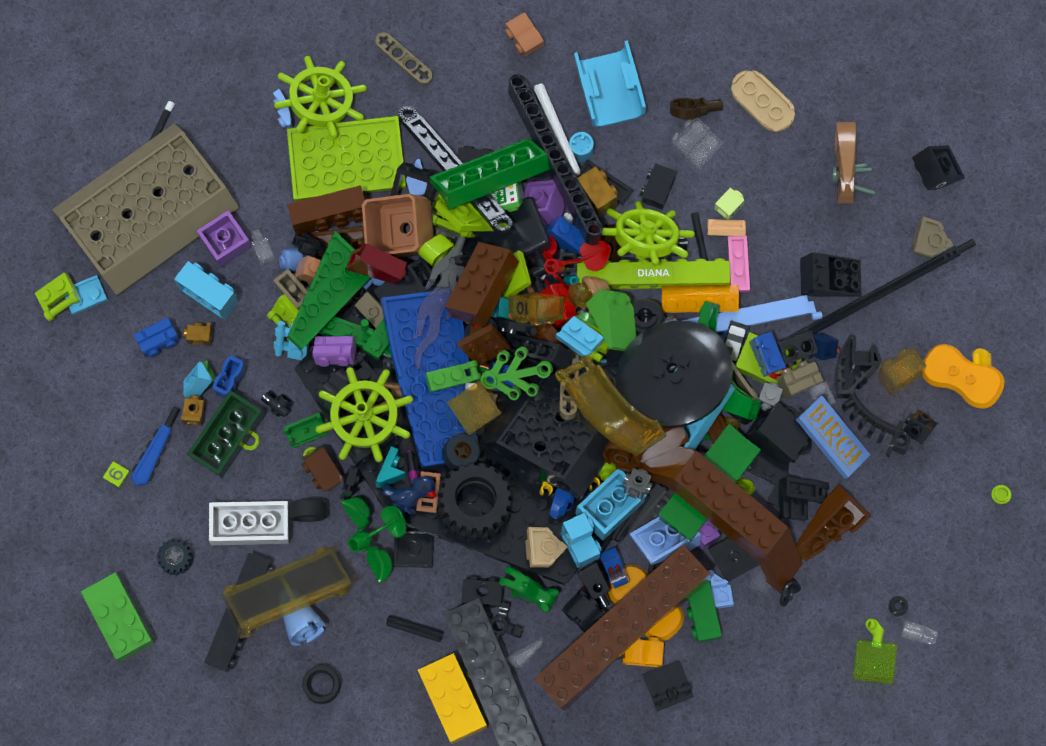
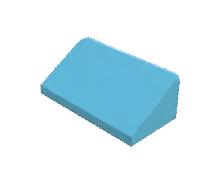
[183,362,212,398]

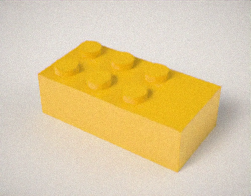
[418,653,487,745]

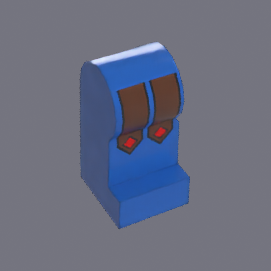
[600,547,630,589]

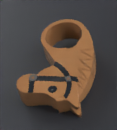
[835,122,856,204]

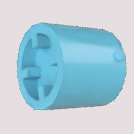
[569,132,594,163]

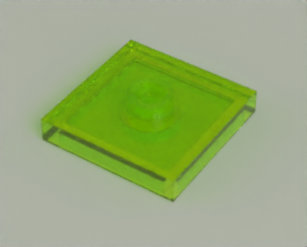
[853,639,897,684]

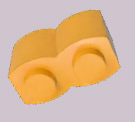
[622,637,664,667]

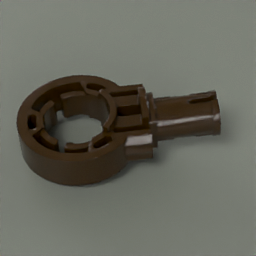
[669,97,723,119]

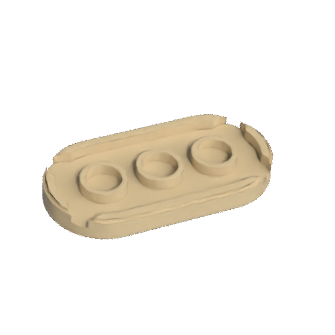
[731,70,795,132]

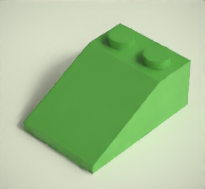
[586,289,636,351]

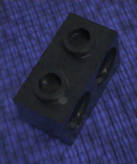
[776,331,819,367]

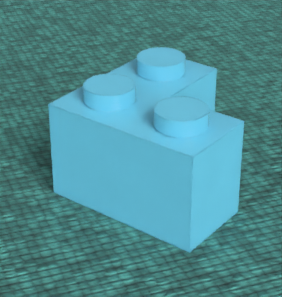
[560,513,601,568]

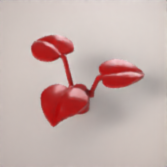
[533,235,611,305]

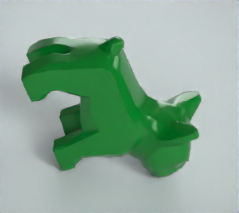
[499,566,559,612]

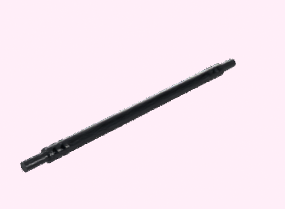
[790,239,976,336]

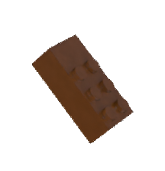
[287,185,365,235]
[445,242,519,327]

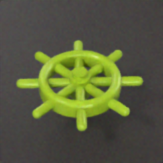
[274,56,367,138]
[602,201,695,266]
[315,367,413,462]

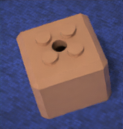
[362,194,434,258]

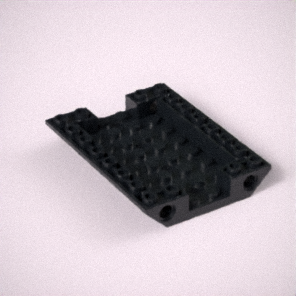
[480,330,634,500]

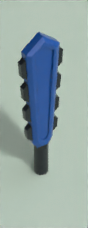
[131,407,180,487]

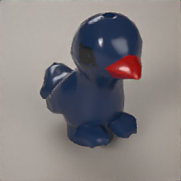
[383,476,436,514]

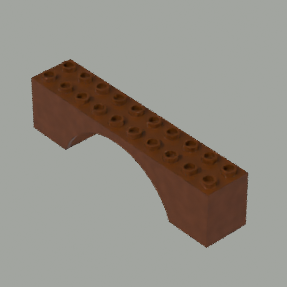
[534,545,712,711]

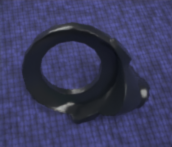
[780,578,801,607]

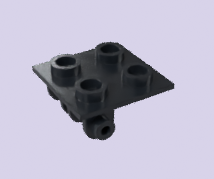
[642,660,694,711]

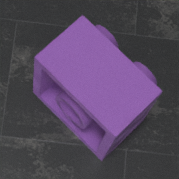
[197,210,252,267]

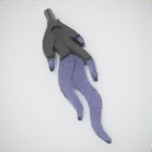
[412,236,466,369]

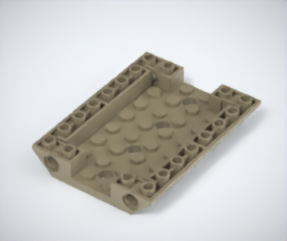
[52,123,240,296]

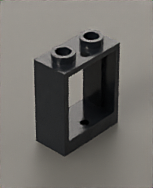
[390,163,435,201]

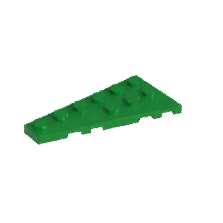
[287,231,370,351]

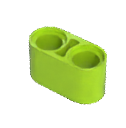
[418,234,455,267]

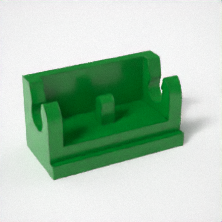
[283,413,328,449]

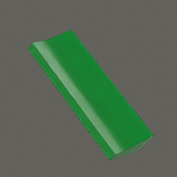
[430,138,549,210]
[659,424,761,542]

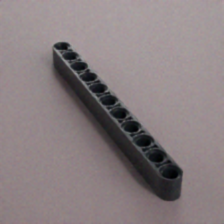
[508,74,603,246]

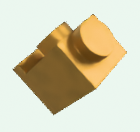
[184,323,213,346]
[181,395,206,426]

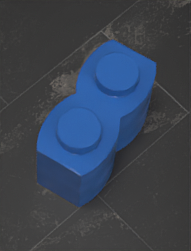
[213,356,246,398]

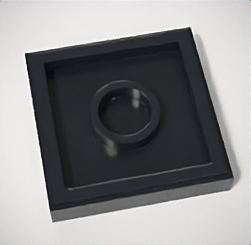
[393,528,433,568]

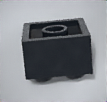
[912,145,965,190]

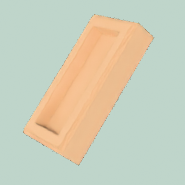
[707,219,746,236]

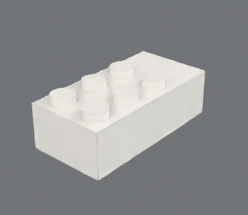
[209,501,289,545]

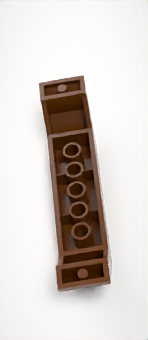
[636,446,803,593]

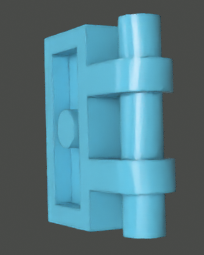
[273,321,309,360]

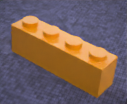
[662,285,739,313]

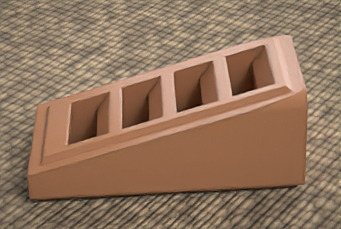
[416,471,441,513]

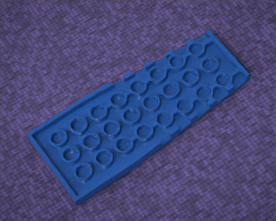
[380,289,480,468]

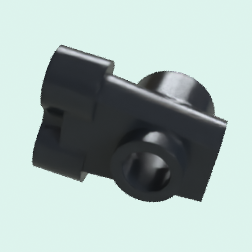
[260,390,293,417]

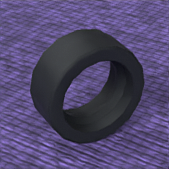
[289,500,326,522]
[302,665,341,704]

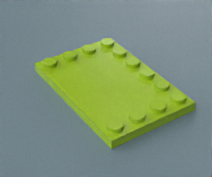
[287,116,406,202]

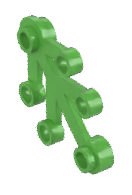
[481,347,553,400]

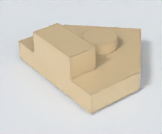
[525,527,568,567]

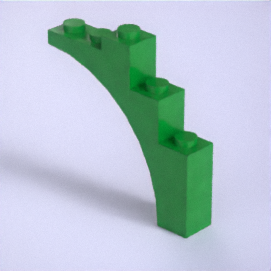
[698,301,761,420]

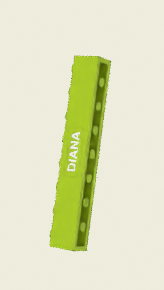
[577,258,730,290]

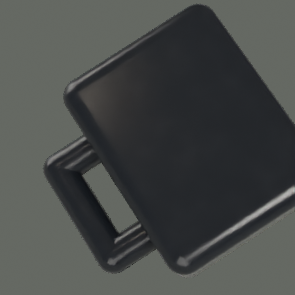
[471,196,560,279]

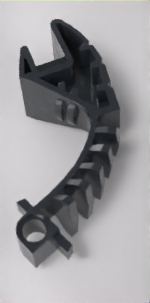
[834,335,910,457]

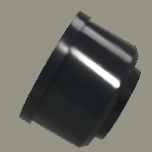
[632,299,665,337]

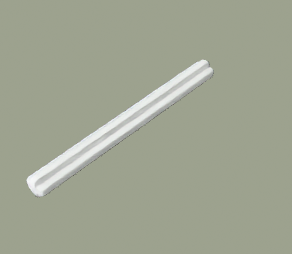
[534,83,580,176]

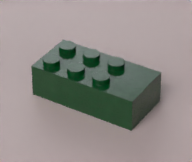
[187,390,265,478]

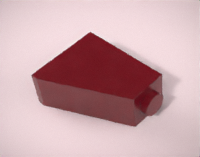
[346,243,407,284]

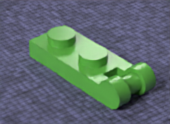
[425,360,481,393]

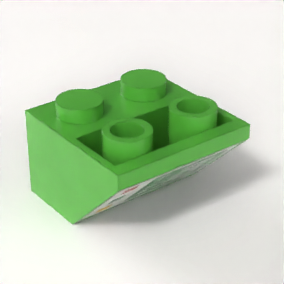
[490,181,525,212]

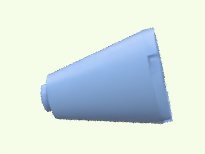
[279,589,326,646]

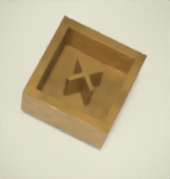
[578,166,619,217]

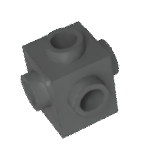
[623,468,653,500]

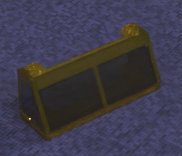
[222,547,352,639]

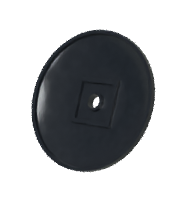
[616,321,733,428]

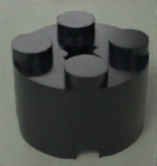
[562,589,606,633]

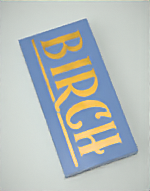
[796,395,871,479]

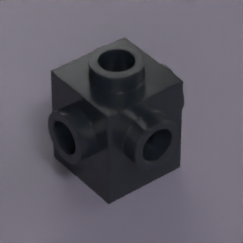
[552,249,577,277]
[903,410,938,445]

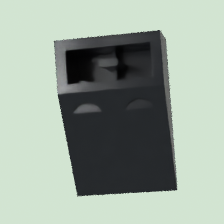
[800,252,862,297]
[373,258,443,303]

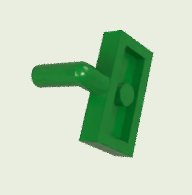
[361,318,389,361]

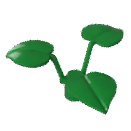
[340,497,406,583]

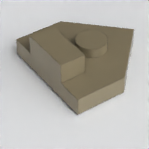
[912,216,954,259]

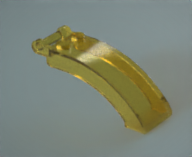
[555,355,667,455]

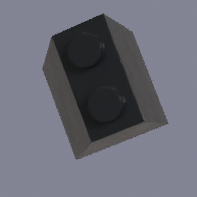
[744,402,810,465]

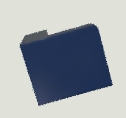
[812,332,838,360]

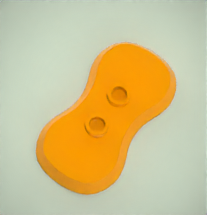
[921,344,1005,409]
[607,564,684,642]

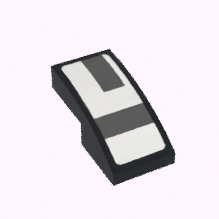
[724,321,749,363]

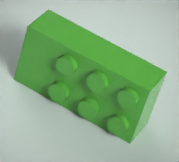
[81,572,155,663]

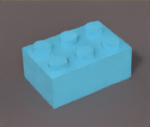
[174,261,238,320]
[575,469,647,540]

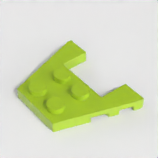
[435,197,513,232]

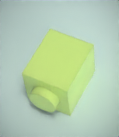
[714,188,744,220]

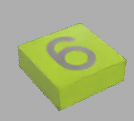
[103,461,130,488]

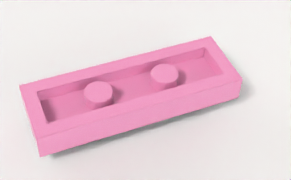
[727,236,750,293]

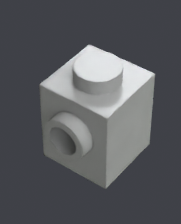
[758,382,783,410]

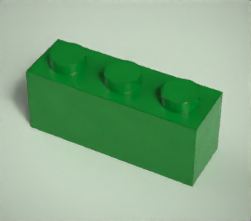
[687,582,722,644]

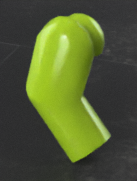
[865,619,884,648]

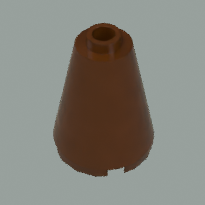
[603,416,646,472]

